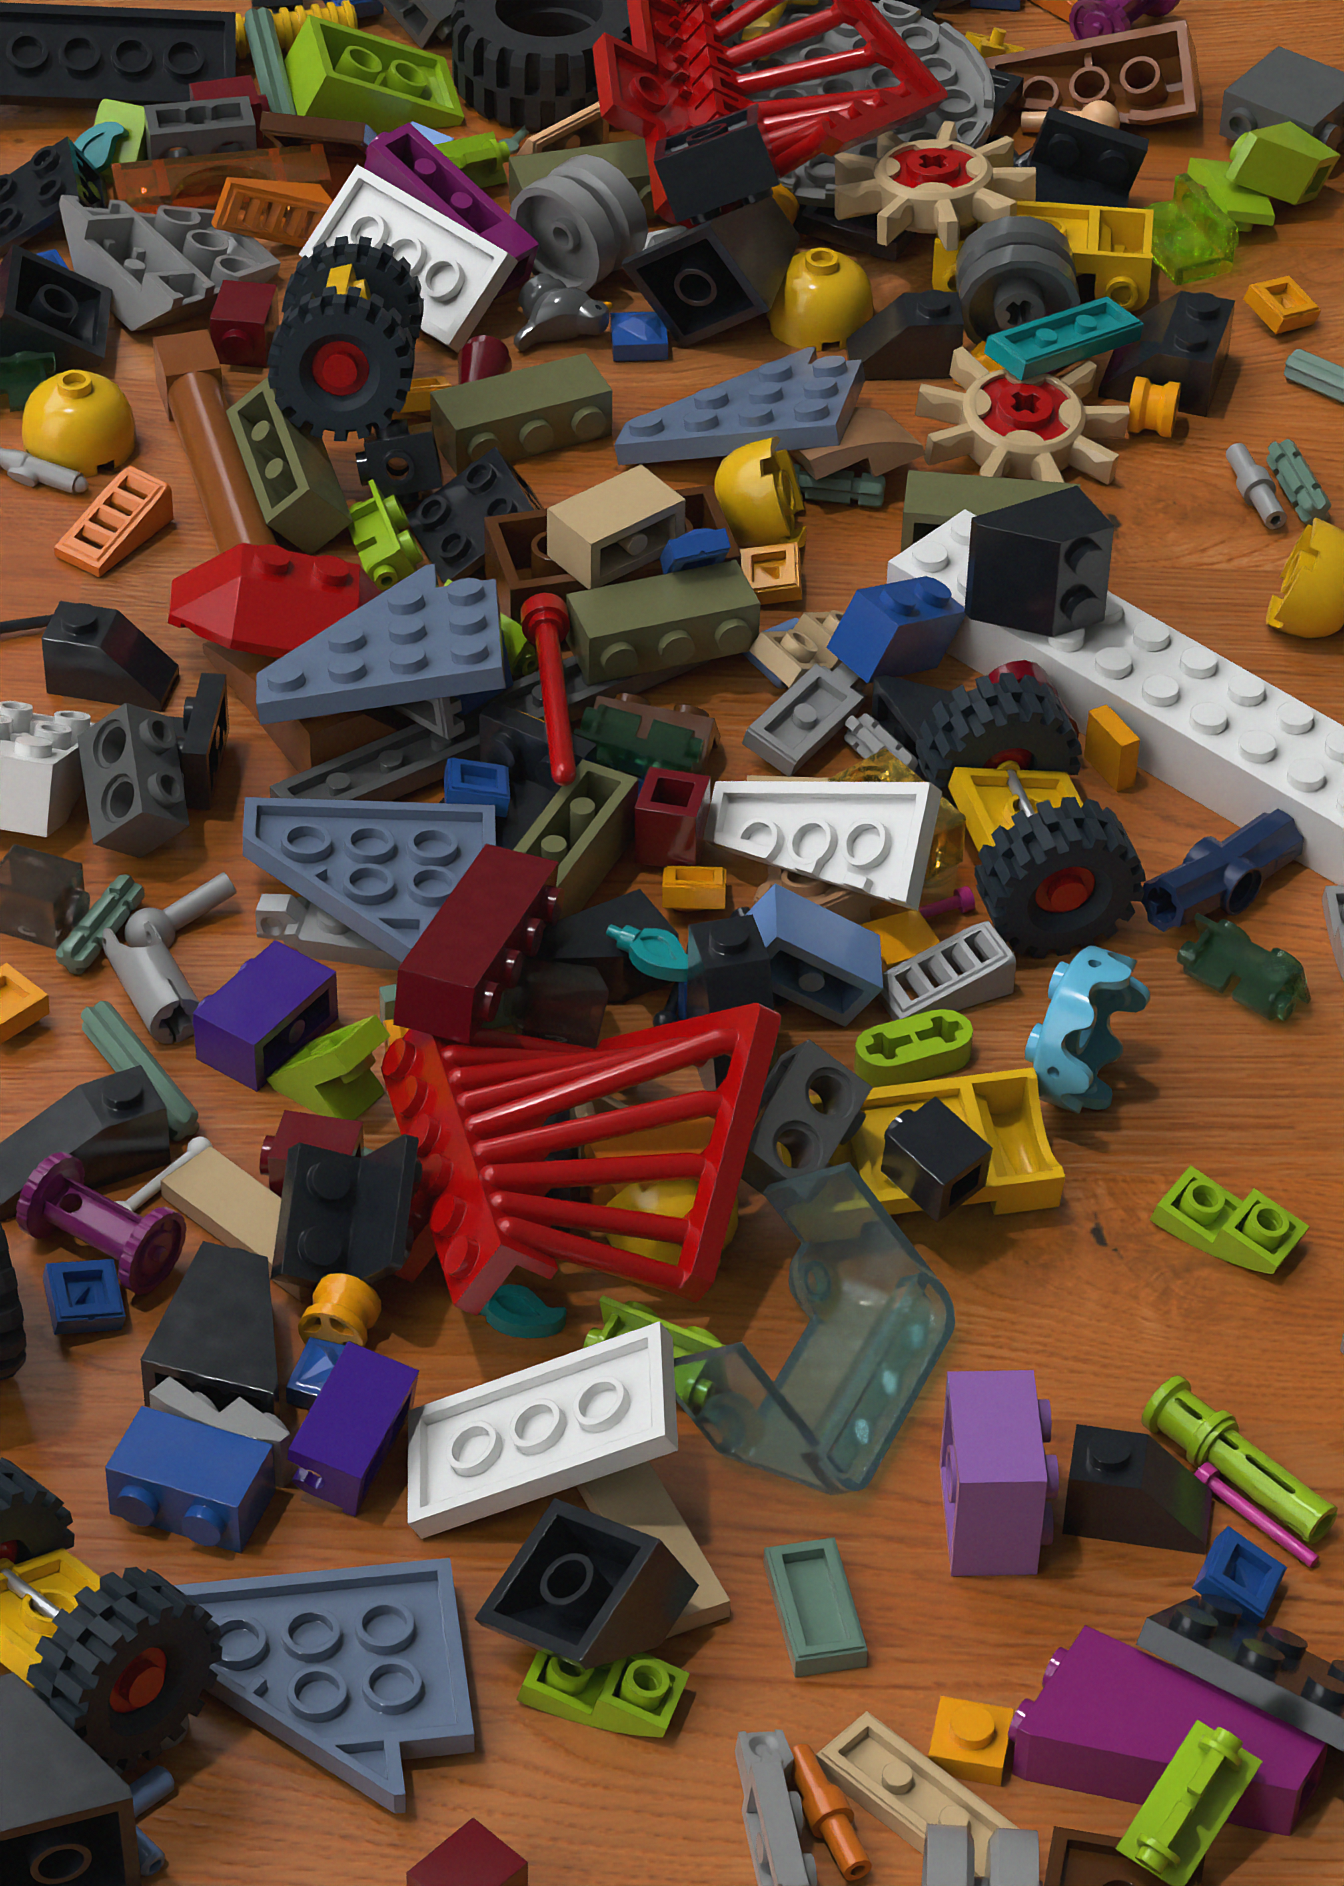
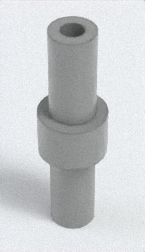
[1226,443,1287,529]

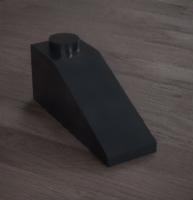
[511,889,679,1006]
[0,1065,171,1221]

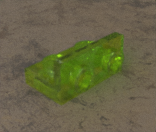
[1138,173,1239,286]

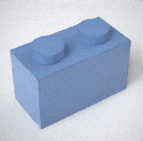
[746,883,883,1027]

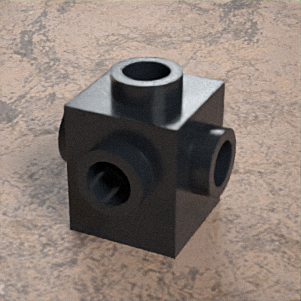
[355,418,443,505]

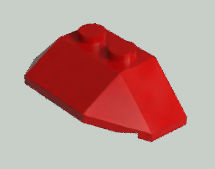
[167,542,381,658]

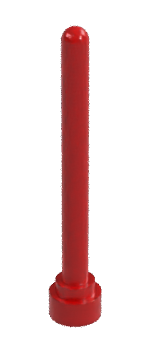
[520,593,577,786]

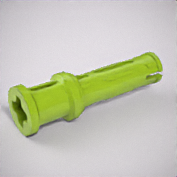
[1141,1375,1338,1545]

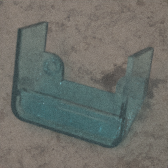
[674,1162,955,1495]

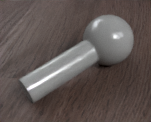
[125,872,237,948]

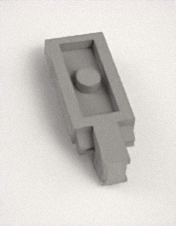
[742,662,867,777]
[255,894,401,971]
[735,1729,817,1886]

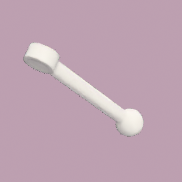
[114,1137,213,1212]

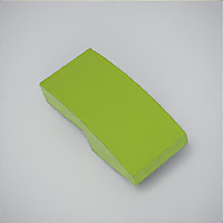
[1186,157,1275,232]
[1149,1165,1310,1275]
[516,1650,690,1738]

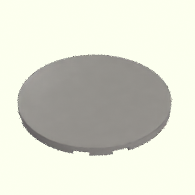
[721,0,995,208]

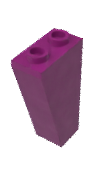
[364,122,539,300]
[1008,1625,1328,1836]

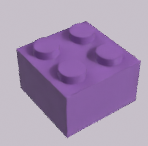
[939,1370,1059,1576]

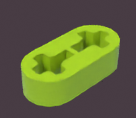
[854,1009,973,1088]

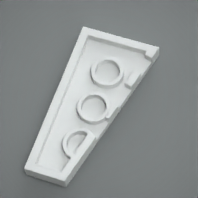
[703,781,942,911]

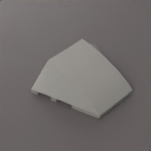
[59,195,281,331]

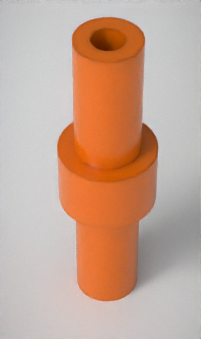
[790,1744,872,1881]

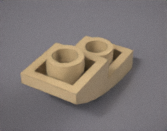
[749,610,844,688]

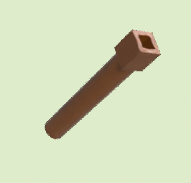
[153,329,277,554]

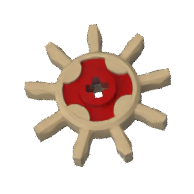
[835,121,1036,251]
[915,346,1130,485]

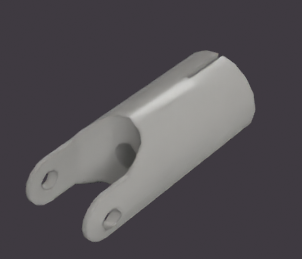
[102,921,200,1044]

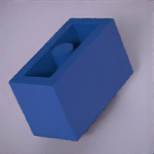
[826,576,966,684]
[105,1406,276,1553]

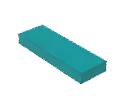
[984,296,1144,381]

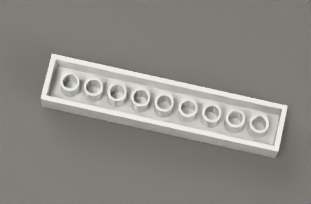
[887,509,1344,886]

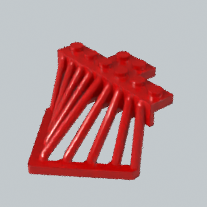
[592,0,948,229]
[380,1003,781,1316]

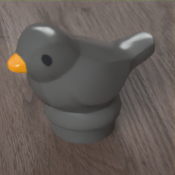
[514,274,613,351]

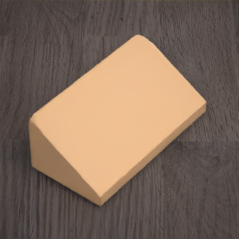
[516,101,609,156]

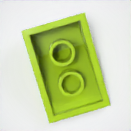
[284,15,465,134]

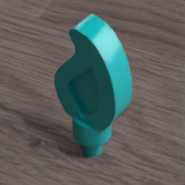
[74,121,129,172]
[606,924,688,982]
[478,1284,567,1338]

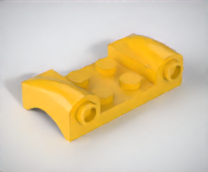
[932,201,1154,312]
[776,1067,1065,1241]

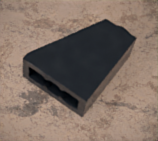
[686,914,778,1091]
[140,1241,280,1419]

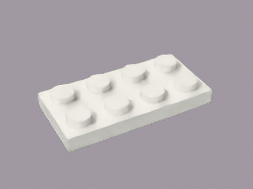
[299,164,518,353]
[408,1321,678,1539]

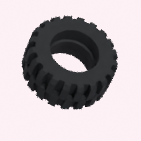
[451,0,632,132]

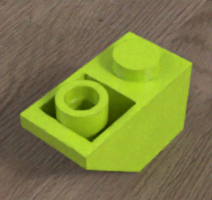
[1224,121,1340,205]

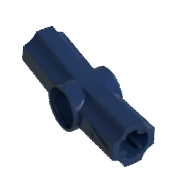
[1141,808,1304,932]

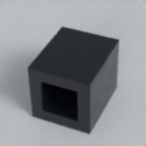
[881,1096,993,1223]

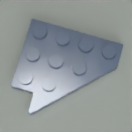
[614,347,865,465]
[256,564,506,725]
[243,797,496,963]
[174,1558,475,1813]

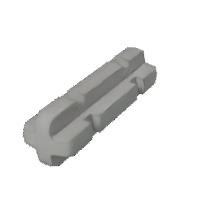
[844,713,918,782]

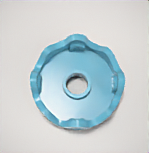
[1025,946,1150,1114]

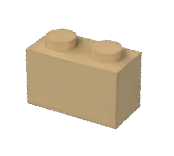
[547,464,685,590]

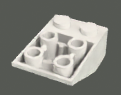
[0,701,95,837]

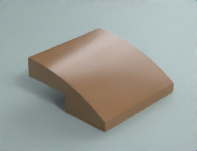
[787,407,926,480]

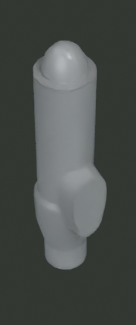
[0,447,89,495]

